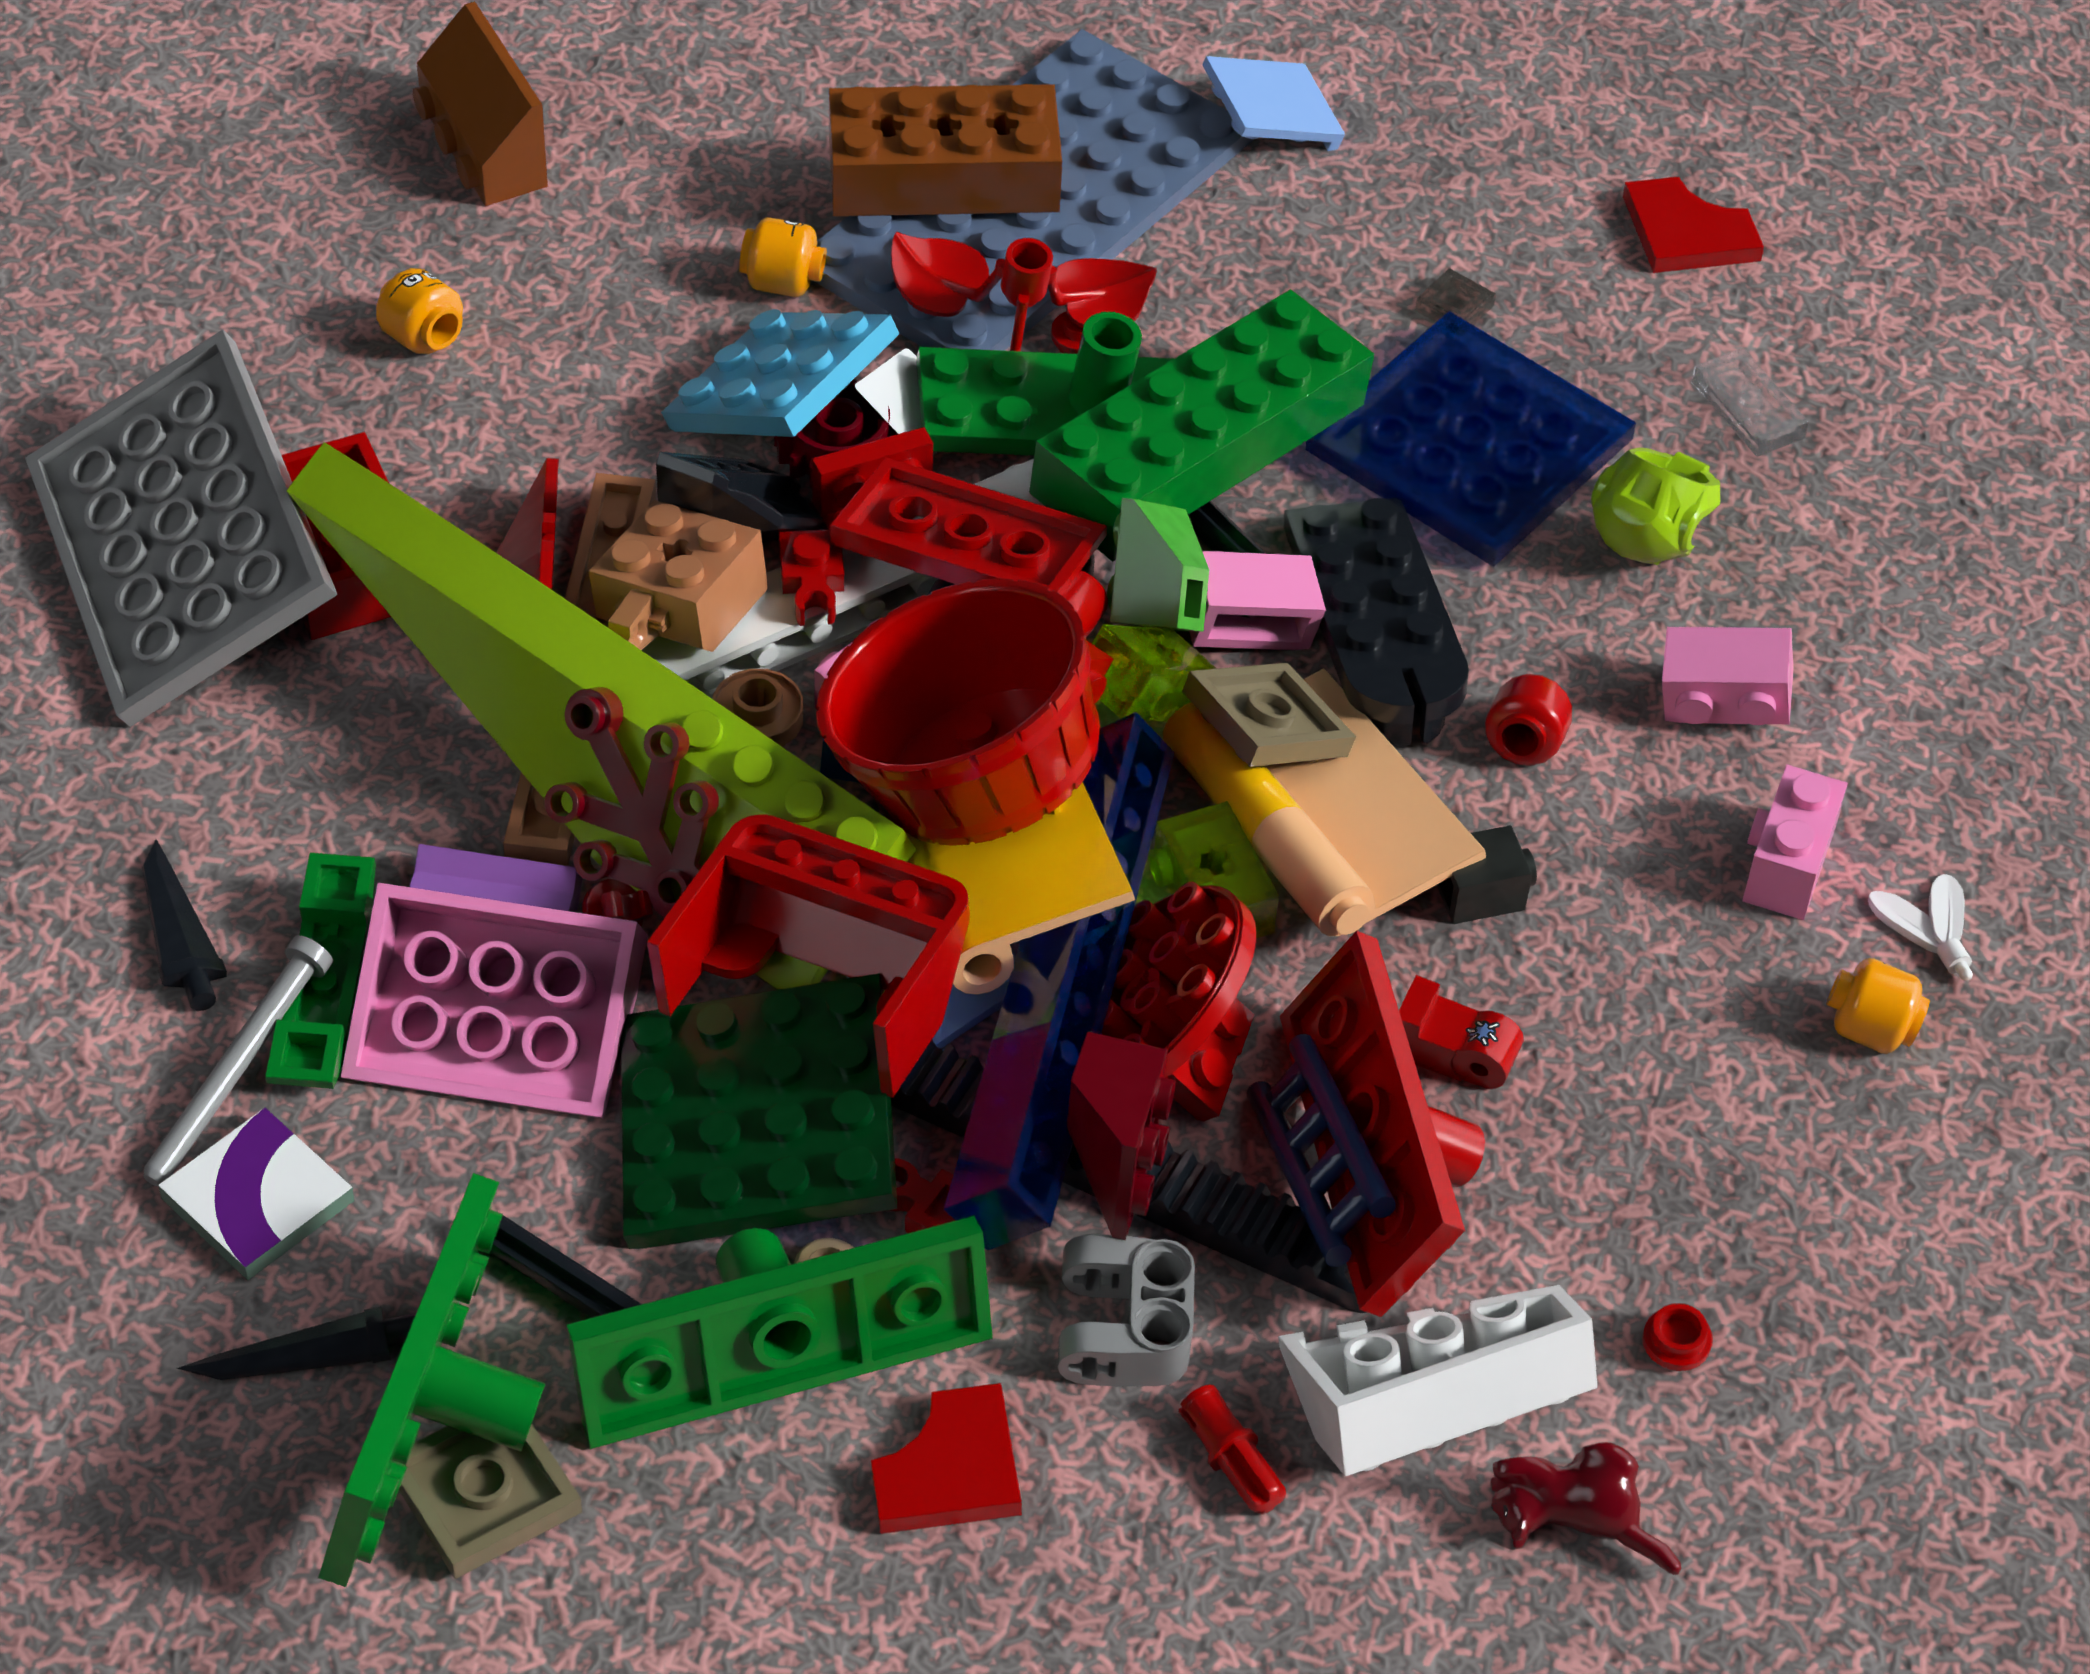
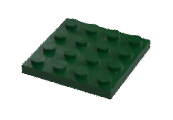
[621,973,898,1249]

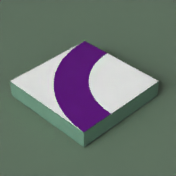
[158,1107,355,1280]

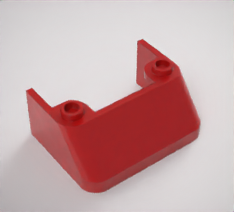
[647,814,970,1098]

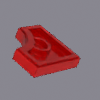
[1623,176,1764,273]
[871,1383,1022,1534]

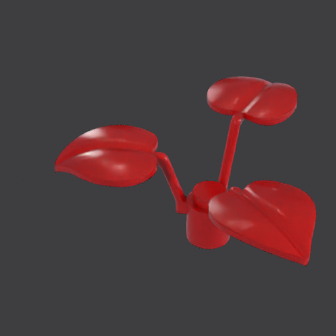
[891,232,1157,351]

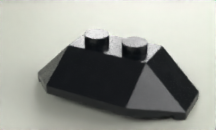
[656,452,823,543]

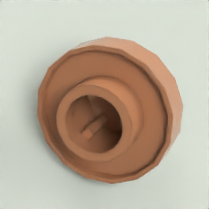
[712,669,803,747]

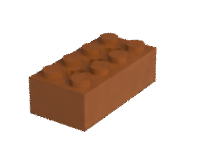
[829,84,1062,216]

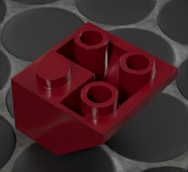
[1067,1032,1176,1240]

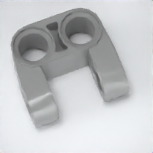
[1058,1234,1195,1387]

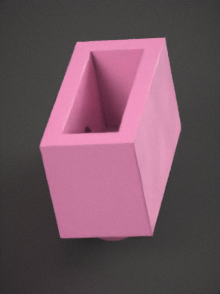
[1189,551,1326,650]
[1662,627,1793,725]
[1742,764,1848,920]

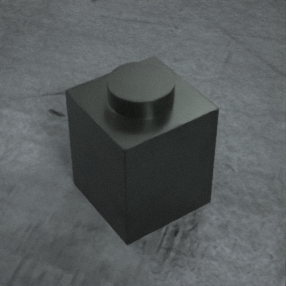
[1437,825,1537,924]

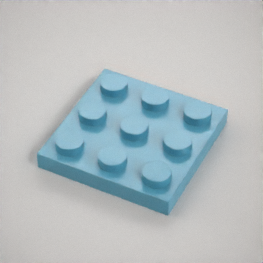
[661,309,899,437]

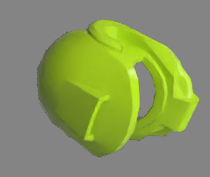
[1591,447,1720,565]

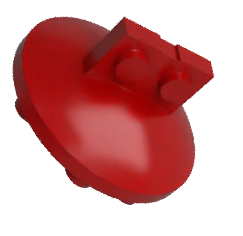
[1039,881,1256,1121]

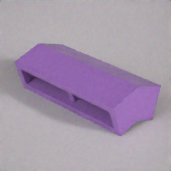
[409,844,583,912]

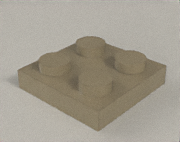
[1182,663,1356,767]
[397,1424,582,1579]

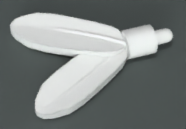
[1868,874,1973,981]

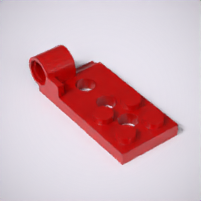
[830,457,1108,638]

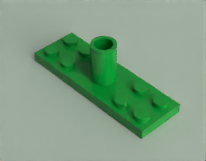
[916,312,1274,464]
[318,1173,546,1587]
[566,1216,993,1449]

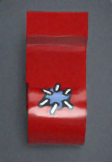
[1399,975,1524,1089]

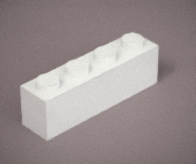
[1278,1285,1598,1477]

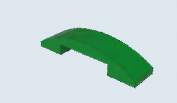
[265,853,376,1089]

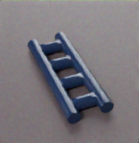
[1246,1034,1396,1267]

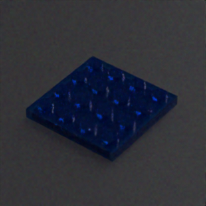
[1305,311,1636,567]

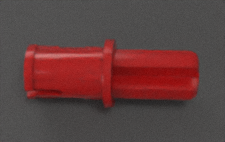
[1178,1384,1286,1515]

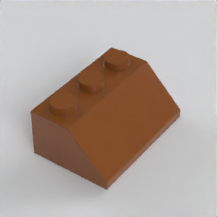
[412,1,548,207]

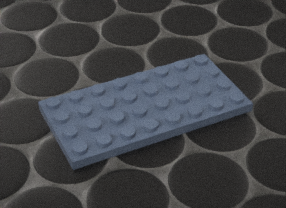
[814,29,1253,351]

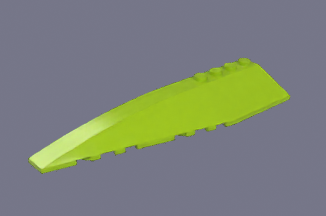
[286,442,916,990]

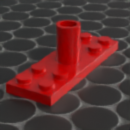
[1279,930,1485,1317]

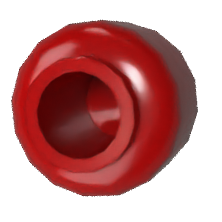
[1485,674,1572,766]

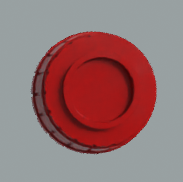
[816,578,1100,846]

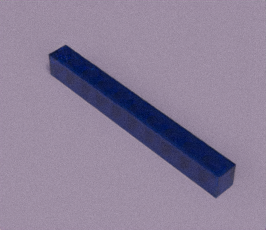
[944,712,1175,1251]

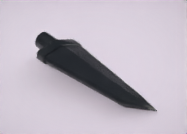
[142,839,227,1011]
[176,1306,417,1380]

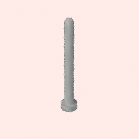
[143,935,333,1186]

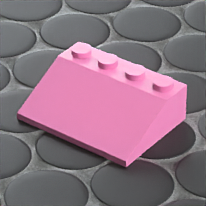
[341,883,648,1119]

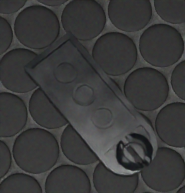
[1284,497,1469,747]

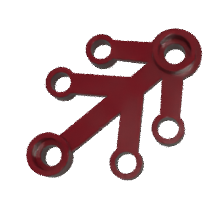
[544,687,719,918]

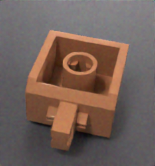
[589,500,768,652]

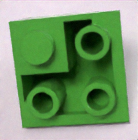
[1107,498,1210,632]

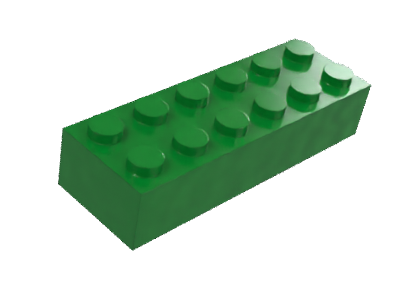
[1029,289,1375,562]

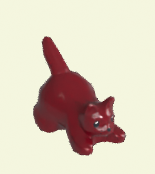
[1490,1442,1682,1575]

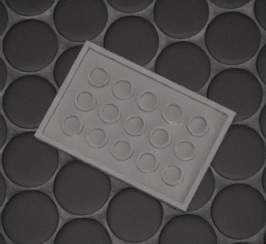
[25,329,338,727]

